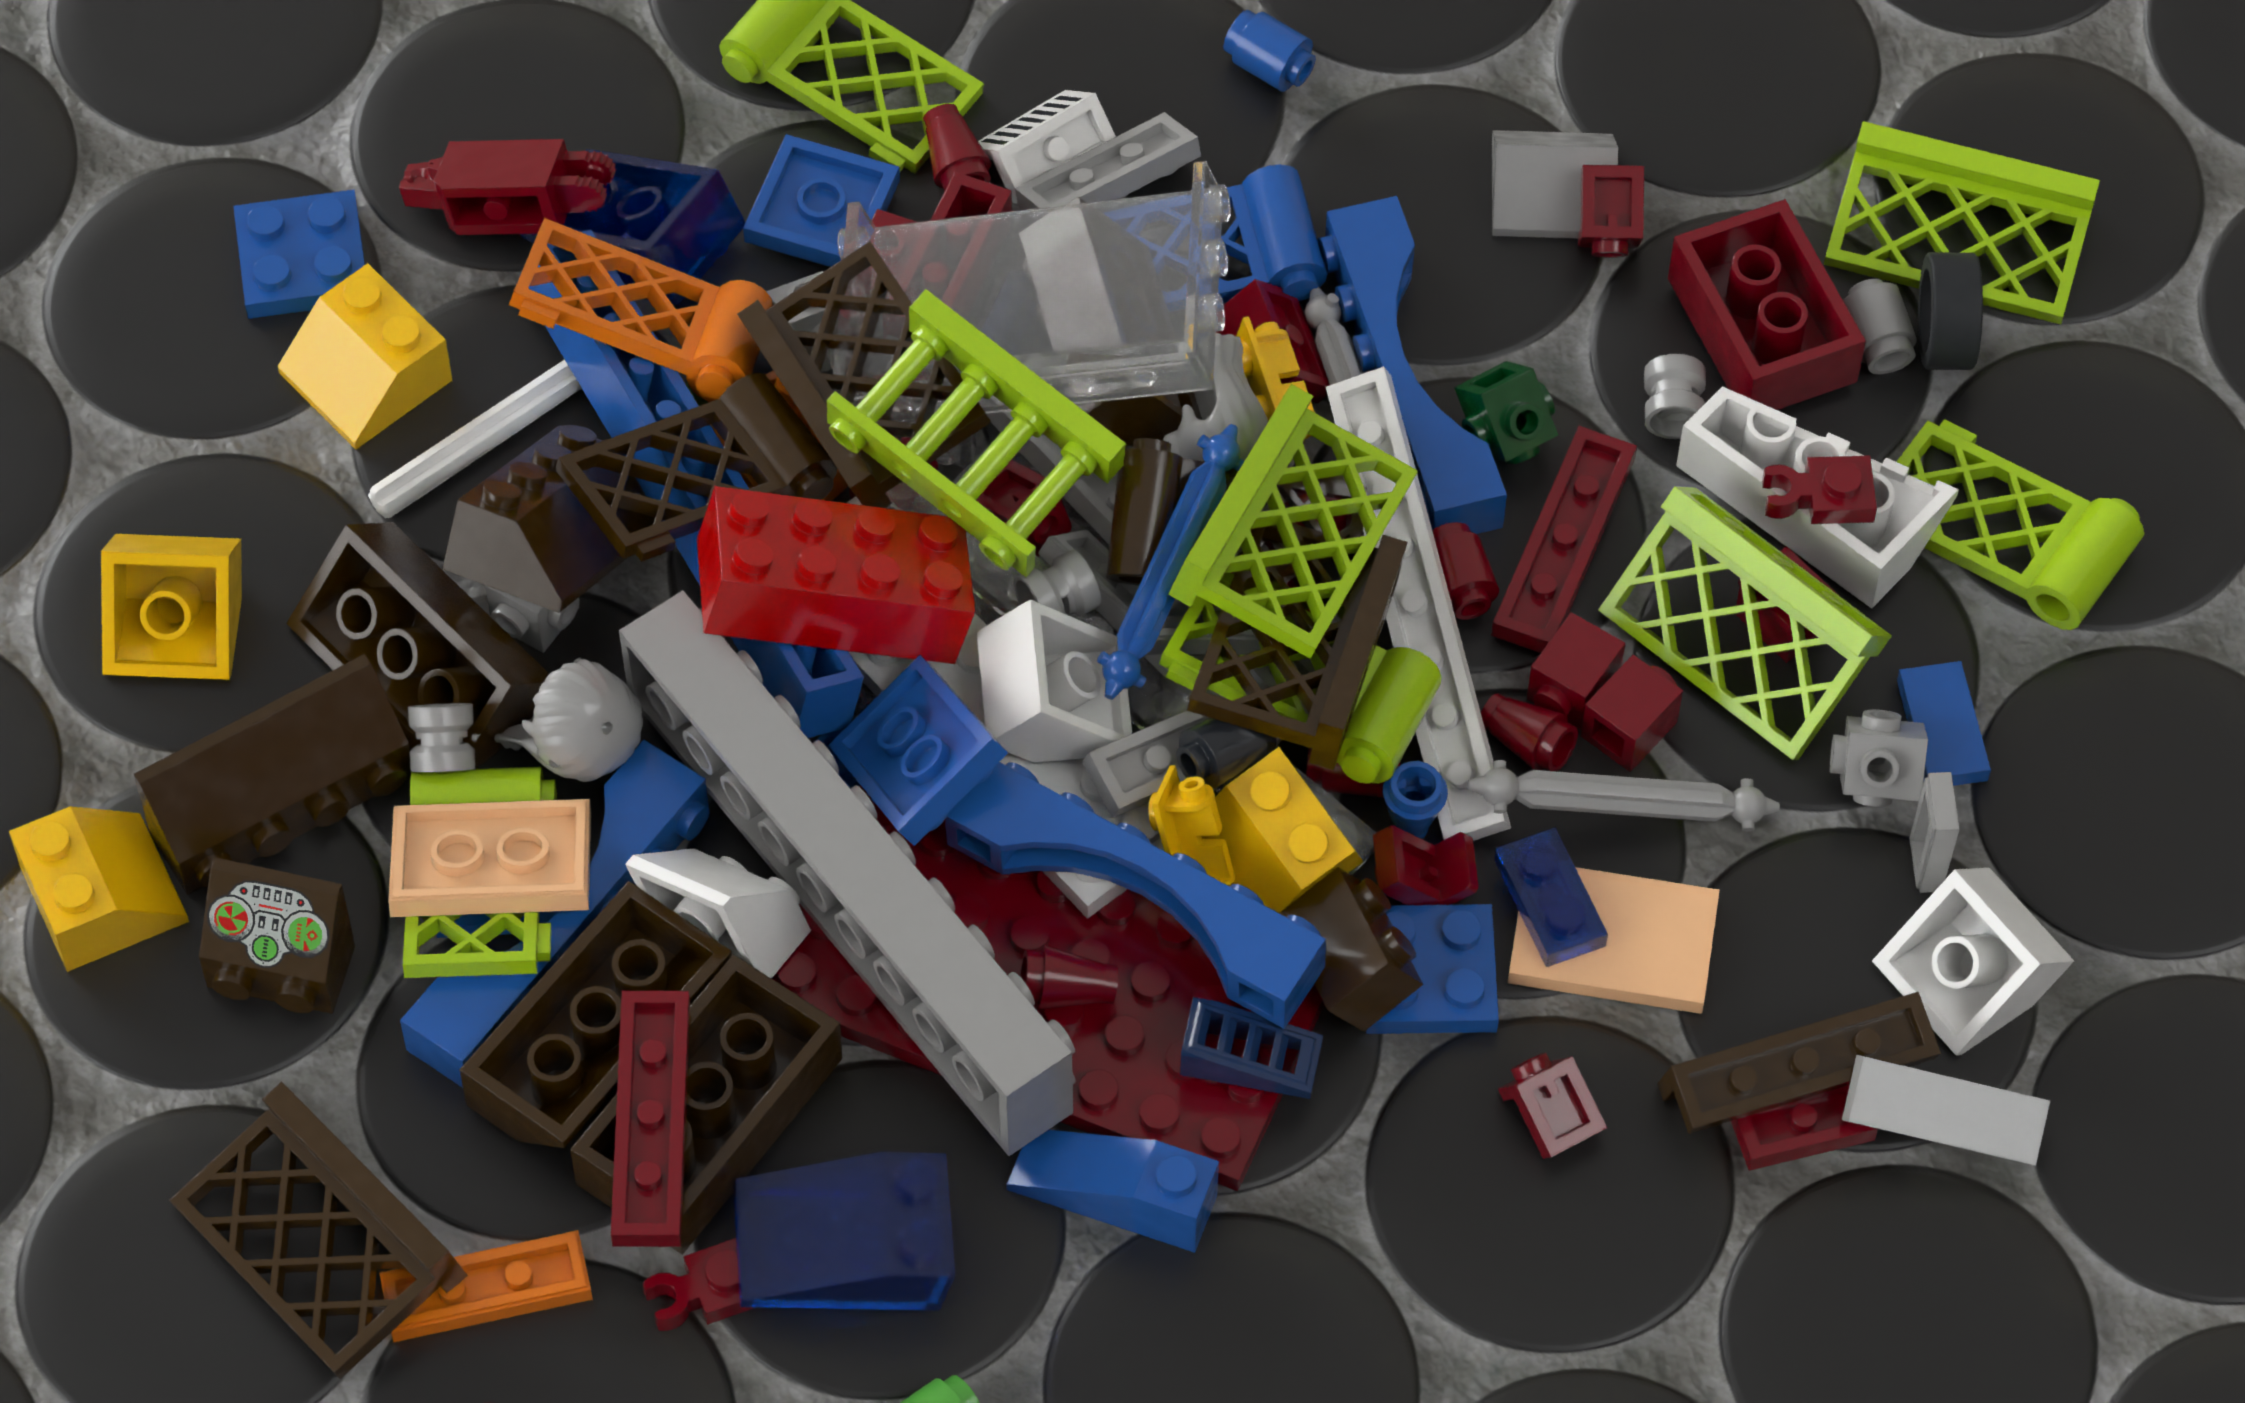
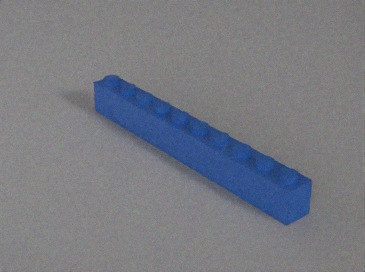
[529,230,864,738]

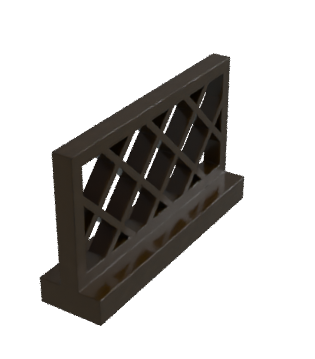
[737,241,991,508]
[1187,523,1408,770]
[169,1081,468,1380]

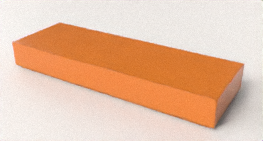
[379,1230,593,1342]

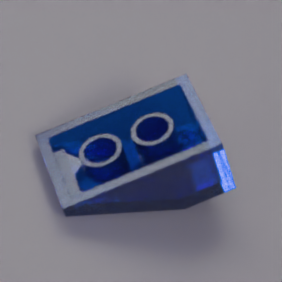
[520,149,746,306]
[734,1152,955,1310]

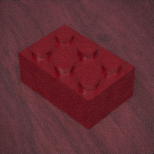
[1668,199,1866,410]

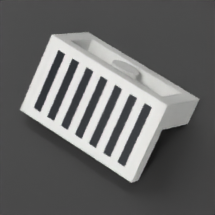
[978,90,1116,203]

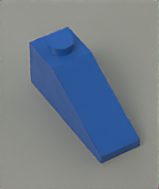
[1007,1130,1219,1253]

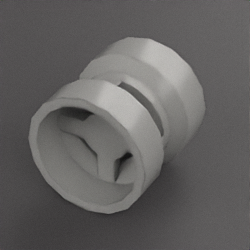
[1644,354,1706,439]
[1013,550,1101,616]
[408,703,475,772]

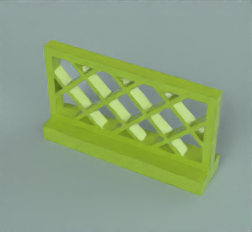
[1824,121,2100,325]
[1168,384,1418,659]
[1598,486,1892,760]

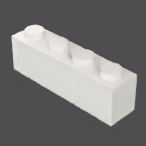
[1676,386,1959,608]

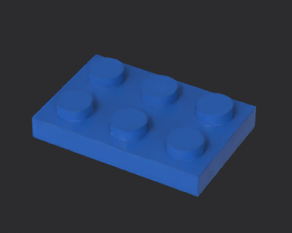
[828,655,1008,846]

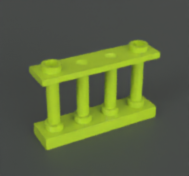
[827,289,1126,577]

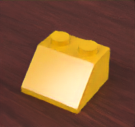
[278,263,452,450]
[101,534,242,680]
[1202,747,1364,914]
[9,806,189,972]

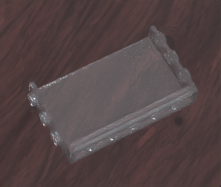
[828,161,1231,422]

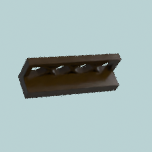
[1657,991,1941,1134]

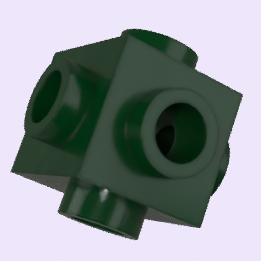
[1454,361,1558,464]

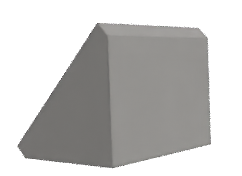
[1492,130,1618,238]

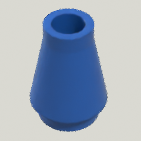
[1383,761,1448,839]

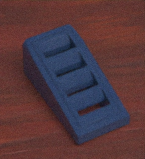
[1180,997,1323,1099]

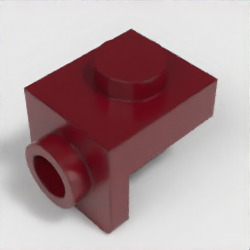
[1373,825,1479,905]

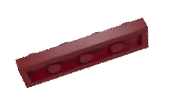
[1491,426,1637,653]
[611,991,690,1247]

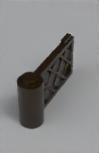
[556,373,837,562]
[1106,438,1367,606]

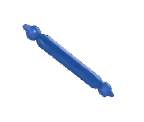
[1097,424,1244,700]

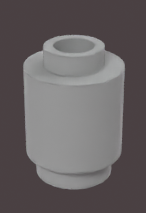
[1843,279,1917,374]

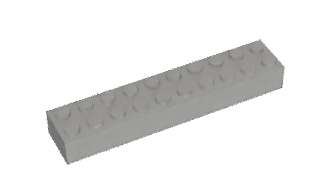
[619,590,1076,1156]

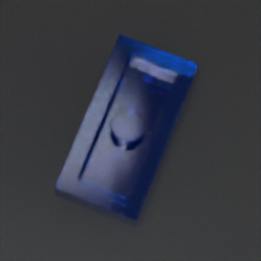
[1494,827,1608,967]

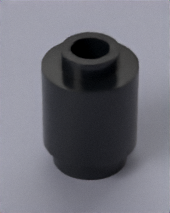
[1176,718,1277,789]

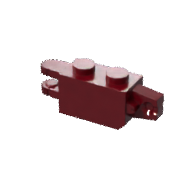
[399,139,616,235]

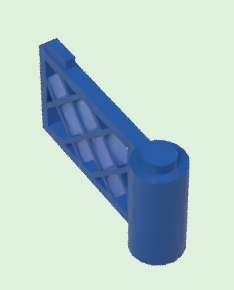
[1104,164,1327,315]

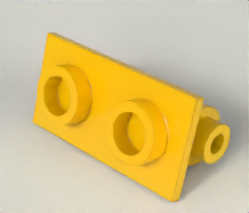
[1236,316,1315,439]
[1148,765,1235,886]

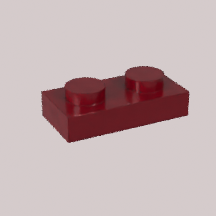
[1731,1085,1878,1171]

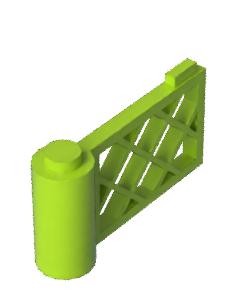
[719,0,984,174]
[1896,419,2144,630]
[1159,573,1442,784]
[403,767,557,978]

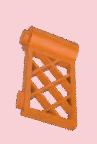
[509,218,773,402]

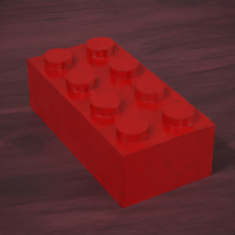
[697,486,975,664]

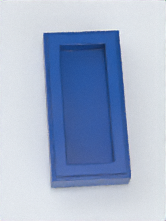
[1897,661,1991,786]

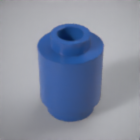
[1223,10,1316,92]

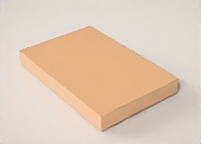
[388,799,591,917]
[1508,860,1720,1014]

